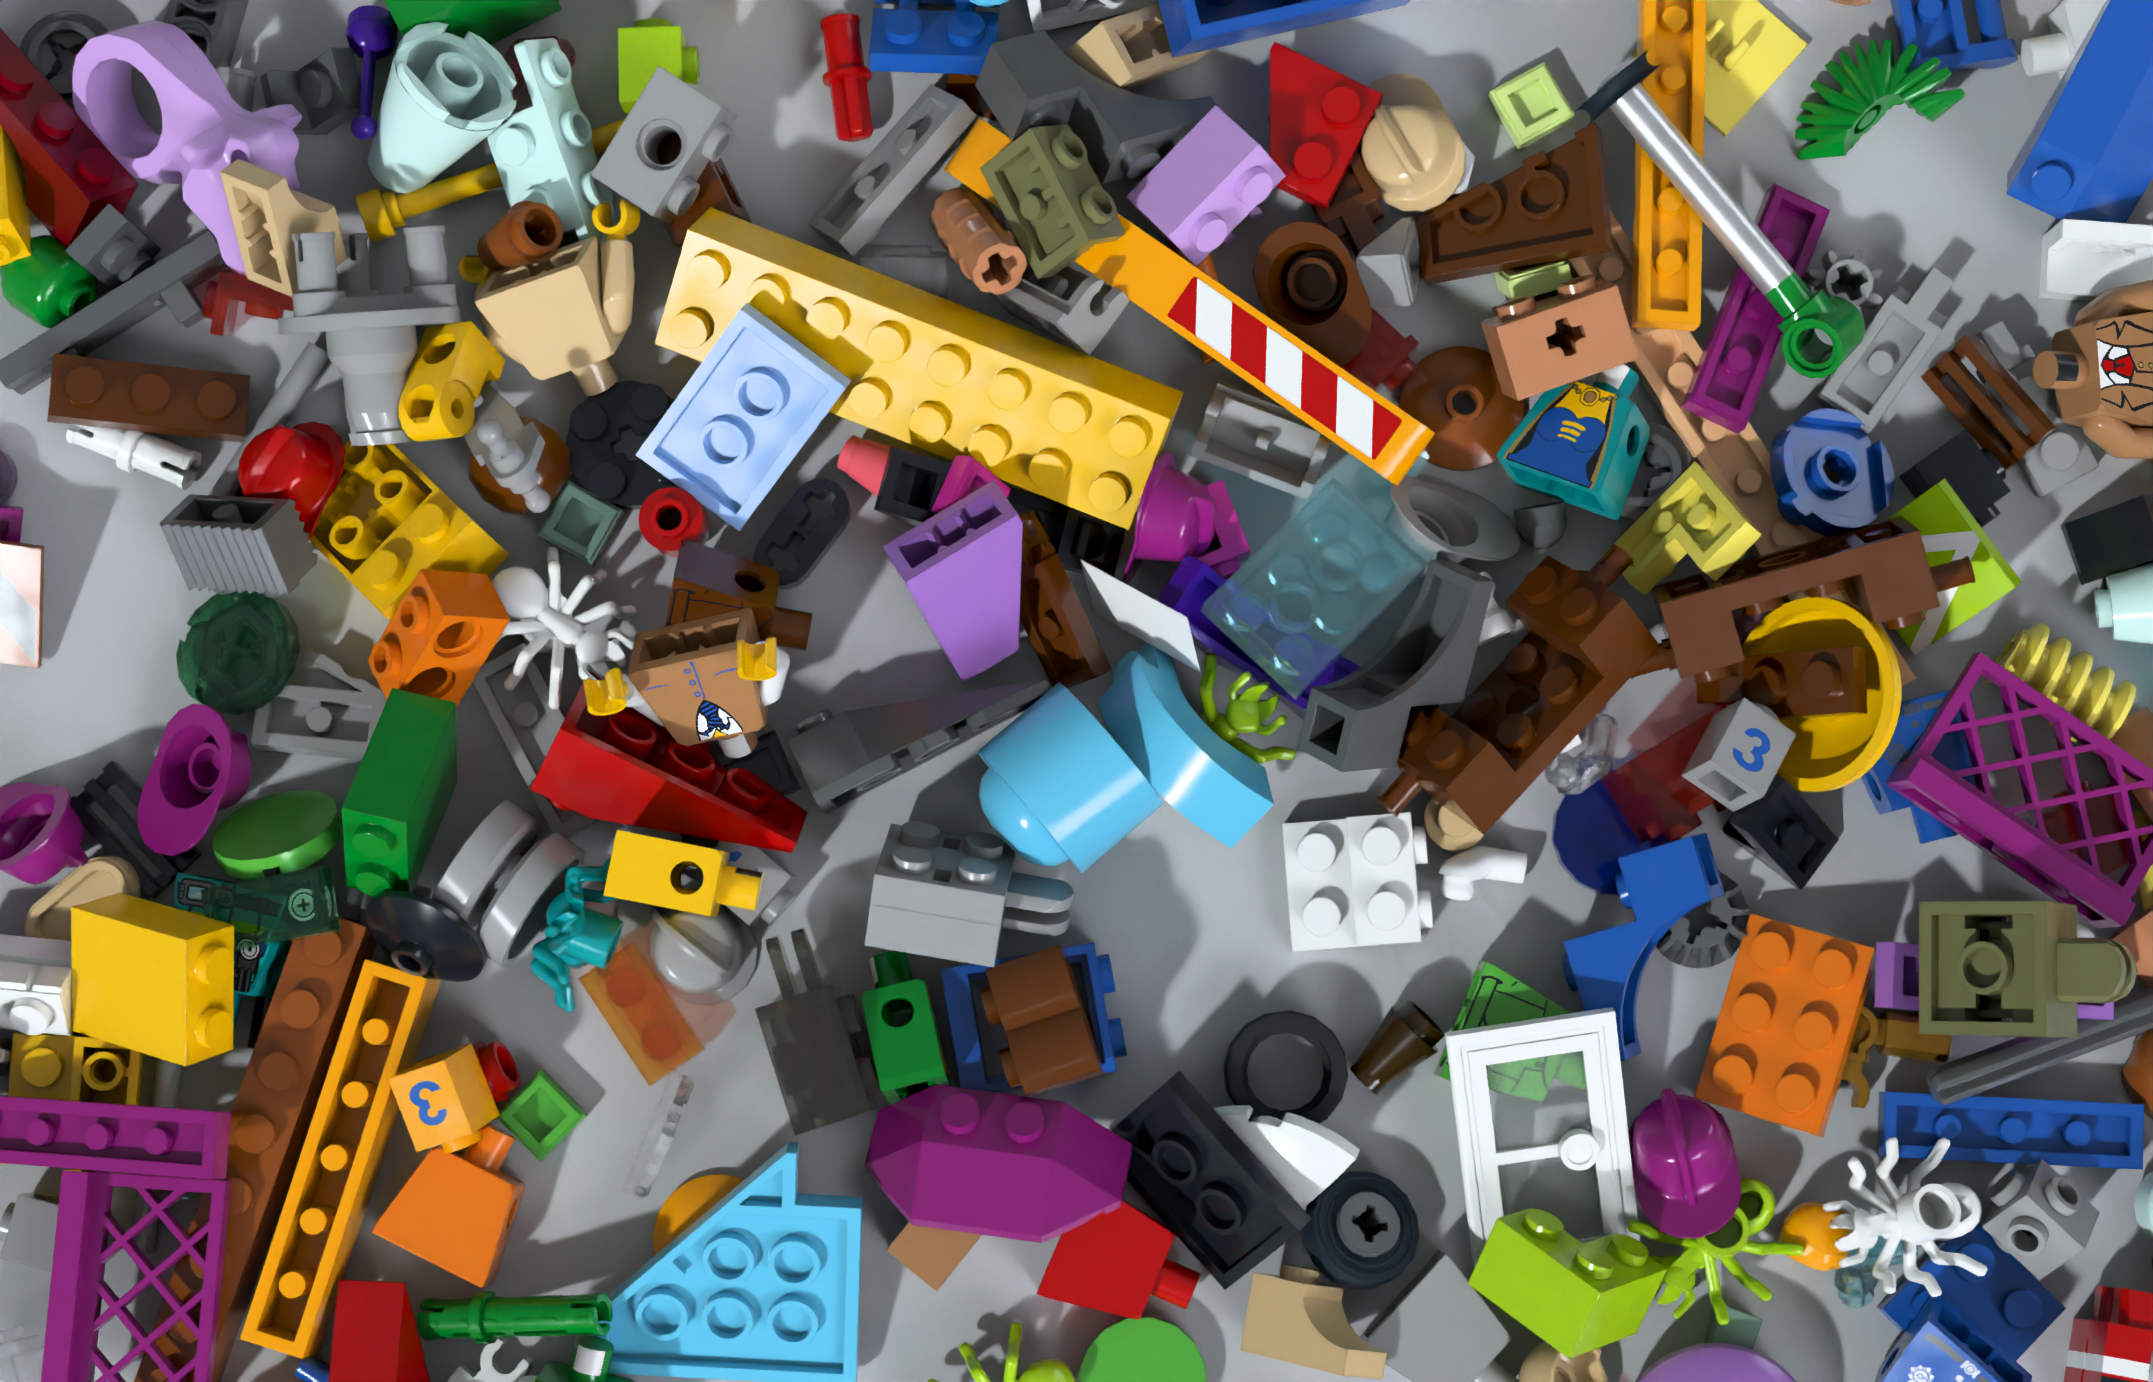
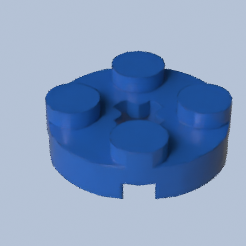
[1770,408,1895,536]

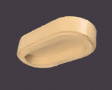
[24,855,141,941]

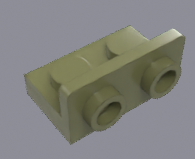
[980,124,1125,279]

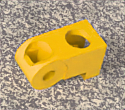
[398,321,506,442]

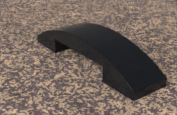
[874,447,1126,577]

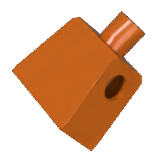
[372,1123,525,1288]

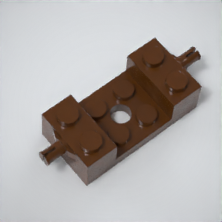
[1631,516,1976,683]
[1376,544,1660,835]

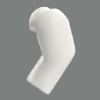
[1439,846,1527,901]

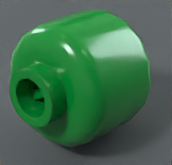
[0,235,98,328]

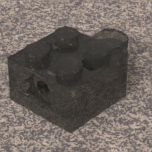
[755,927,882,1135]

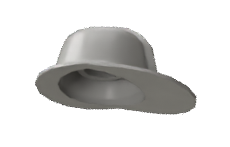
[1376,475,1520,574]
[616,873,757,1006]

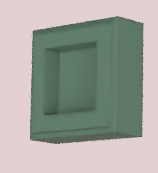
[537,480,626,568]

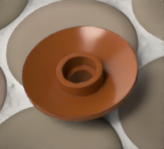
[1398,346,1524,471]

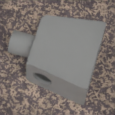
[1360,1250,1519,1382]

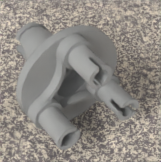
[277,226,461,446]

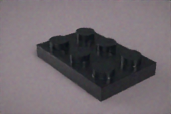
[1110,1071,1312,1290]

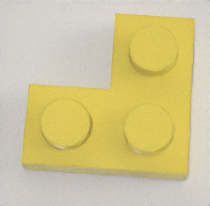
[1605,462,1762,596]

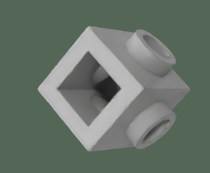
[1982,1159,2100,1281]

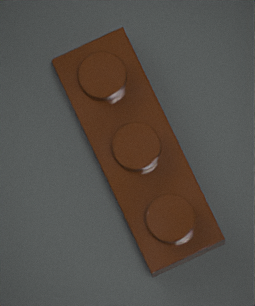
[47,353,250,442]

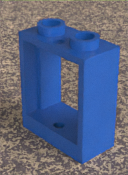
[941,942,1127,1092]

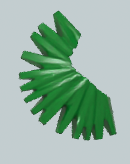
[1795,40,1966,160]

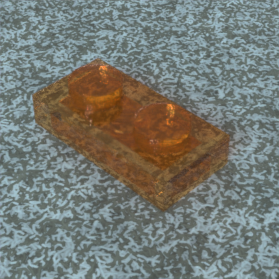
[578,942,706,1086]

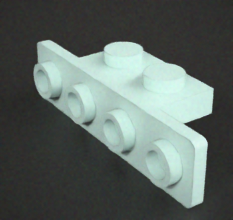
[487,38,636,279]

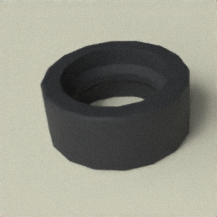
[1223,1010,1348,1124]

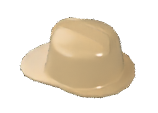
[1357,74,1466,212]

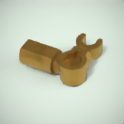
[1840,1006,1952,1108]

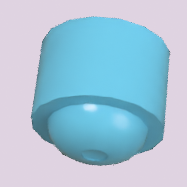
[978,682,1163,874]

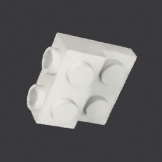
[1282,812,1433,952]

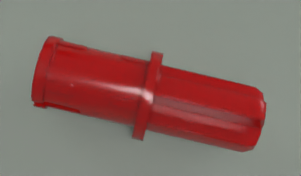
[820,13,873,142]

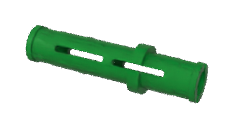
[417,1291,613,1344]

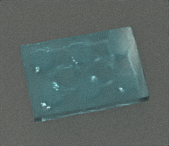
[1200,477,1429,700]

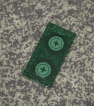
[201,866,340,952]

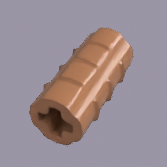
[930,188,1027,295]

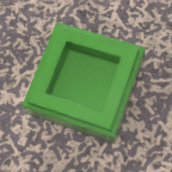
[497,1069,588,1161]

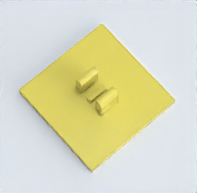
[1631,0,1808,137]

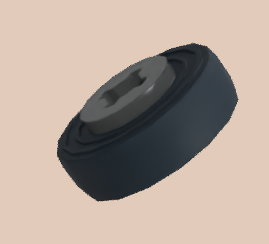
[1302,1171,1419,1289]

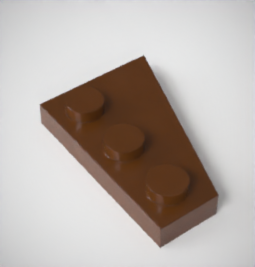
[1417,122,1613,285]

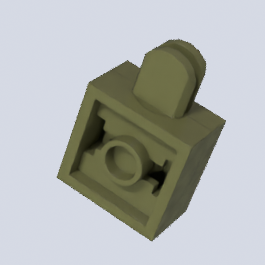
[1919,901,2137,1038]

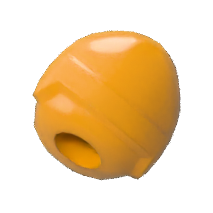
[1779,1201,1850,1271]

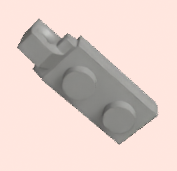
[1814,267,1955,435]
[1976,321,2100,499]

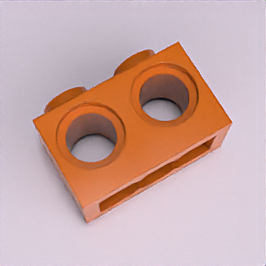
[367,569,511,708]

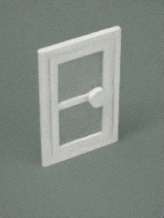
[1445,1007,1640,1269]

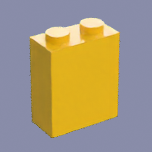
[71,893,234,1067]

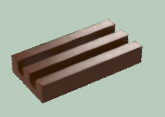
[1921,332,2057,471]

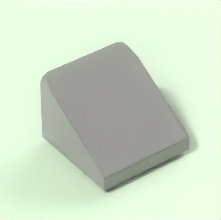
[1355,217,1422,308]

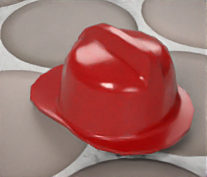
[238,421,345,541]

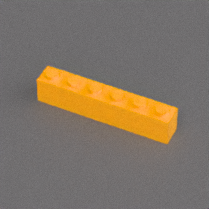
[240,959,441,1359]

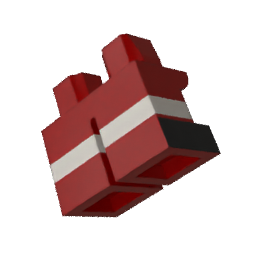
[2064,1285,2153,1382]

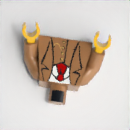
[2033,280,2153,459]

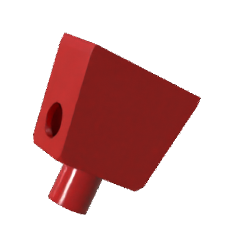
[1037,1198,1200,1320]

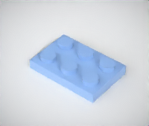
[636,302,851,531]

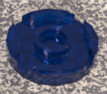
[1551,769,1681,896]

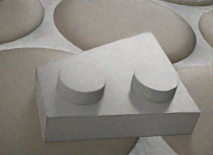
[250,626,387,760]

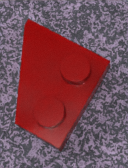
[1269,42,1383,211]

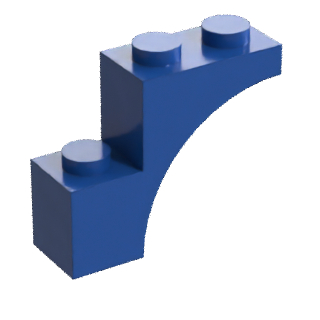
[1562,833,1725,1062]

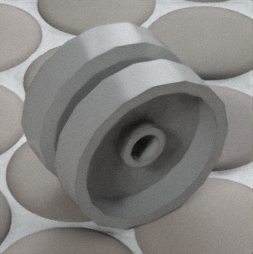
[431,800,586,967]

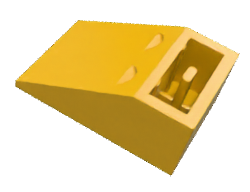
[309,440,510,620]

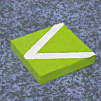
[1886,478,2022,655]

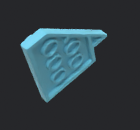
[596,1142,863,1382]

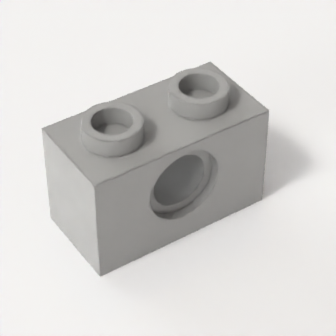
[590,66,737,224]

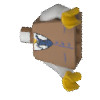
[583,607,790,759]

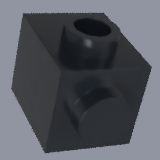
[1899,430,2011,528]

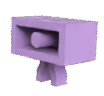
[1126,105,1286,267]

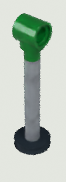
[1575,49,1865,378]

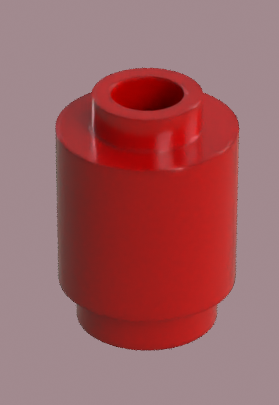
[638,487,710,558]

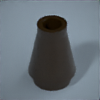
[1350,999,1445,1095]

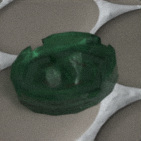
[176,590,300,715]

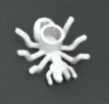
[492,546,637,709]
[1823,1137,1988,1297]

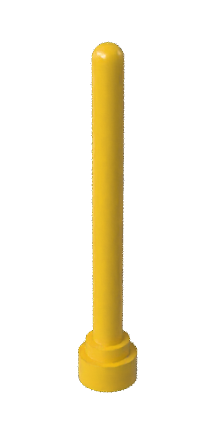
[355,118,626,243]

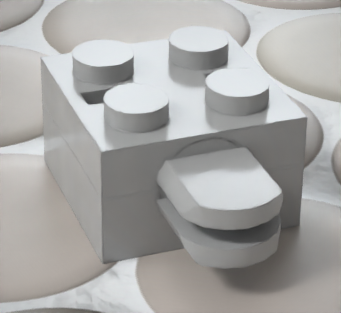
[864,821,1074,968]

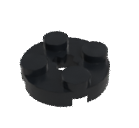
[566,381,679,510]

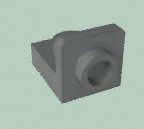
[260,47,361,135]

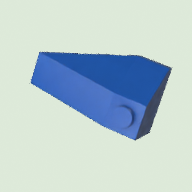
[2007,0,2153,223]

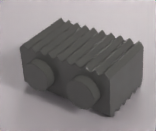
[160,494,318,598]

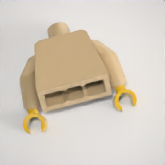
[458,199,640,396]

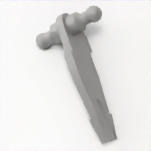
[464,381,551,513]

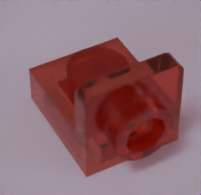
[203,270,294,336]
[1341,308,1420,393]

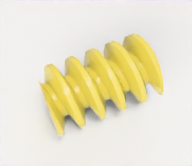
[1984,622,2136,754]

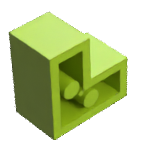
[1467,1207,1667,1359]

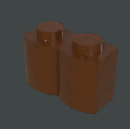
[979,944,1104,1097]

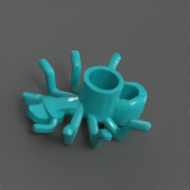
[531,858,624,1012]

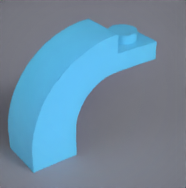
[1098,642,1274,848]

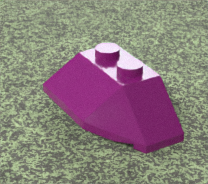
[864,1084,1132,1243]

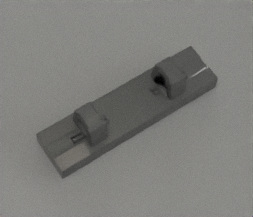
[0,230,228,395]

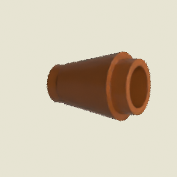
[477,201,563,270]

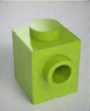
[618,18,700,117]

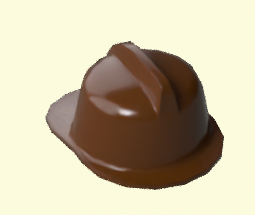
[1253,221,1373,367]

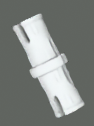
[66,425,202,490]

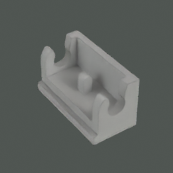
[988,241,1131,356]
[1189,380,1332,501]

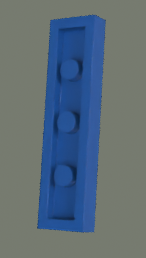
[1877,1091,2144,1170]

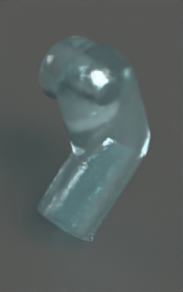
[1834,1236,1918,1308]

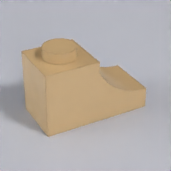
[1064,3,1213,93]
[220,159,347,297]
[1240,1264,1387,1379]

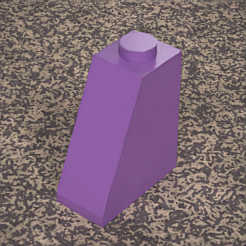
[883,480,1023,683]

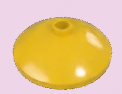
[1742,597,1902,792]

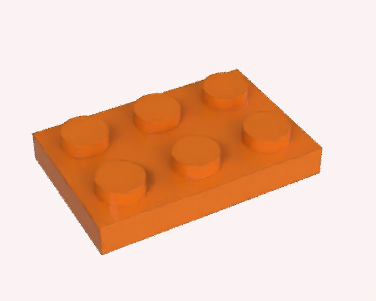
[1694,913,1876,1138]

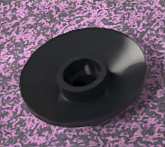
[365,890,487,982]

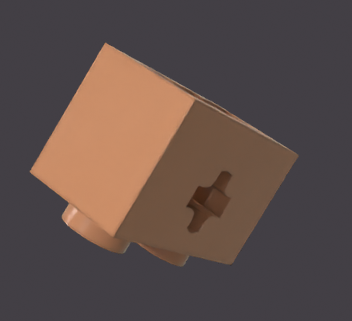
[1481,274,1639,401]

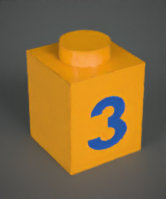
[388,1043,500,1154]

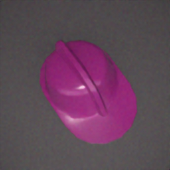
[1122,452,1216,584]
[137,704,253,856]
[0,782,88,885]
[1628,1088,1741,1238]

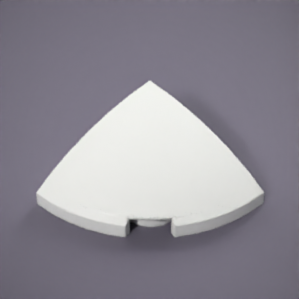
[1213,1105,1360,1208]

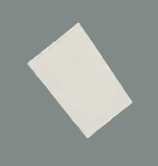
[1080,559,1201,672]

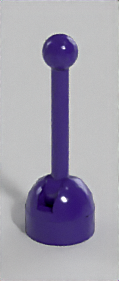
[346,5,398,140]

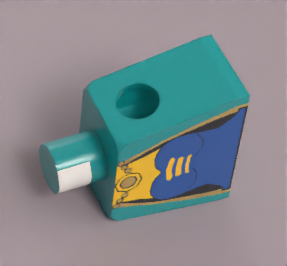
[1496,364,1650,521]

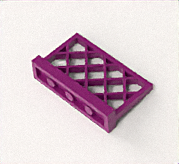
[1885,652,2153,928]
[41,1169,231,1382]

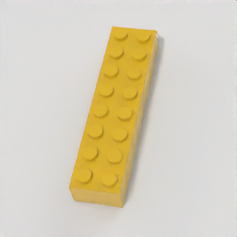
[655,207,1184,530]

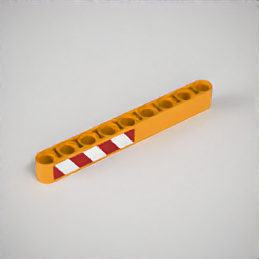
[944,117,1435,486]

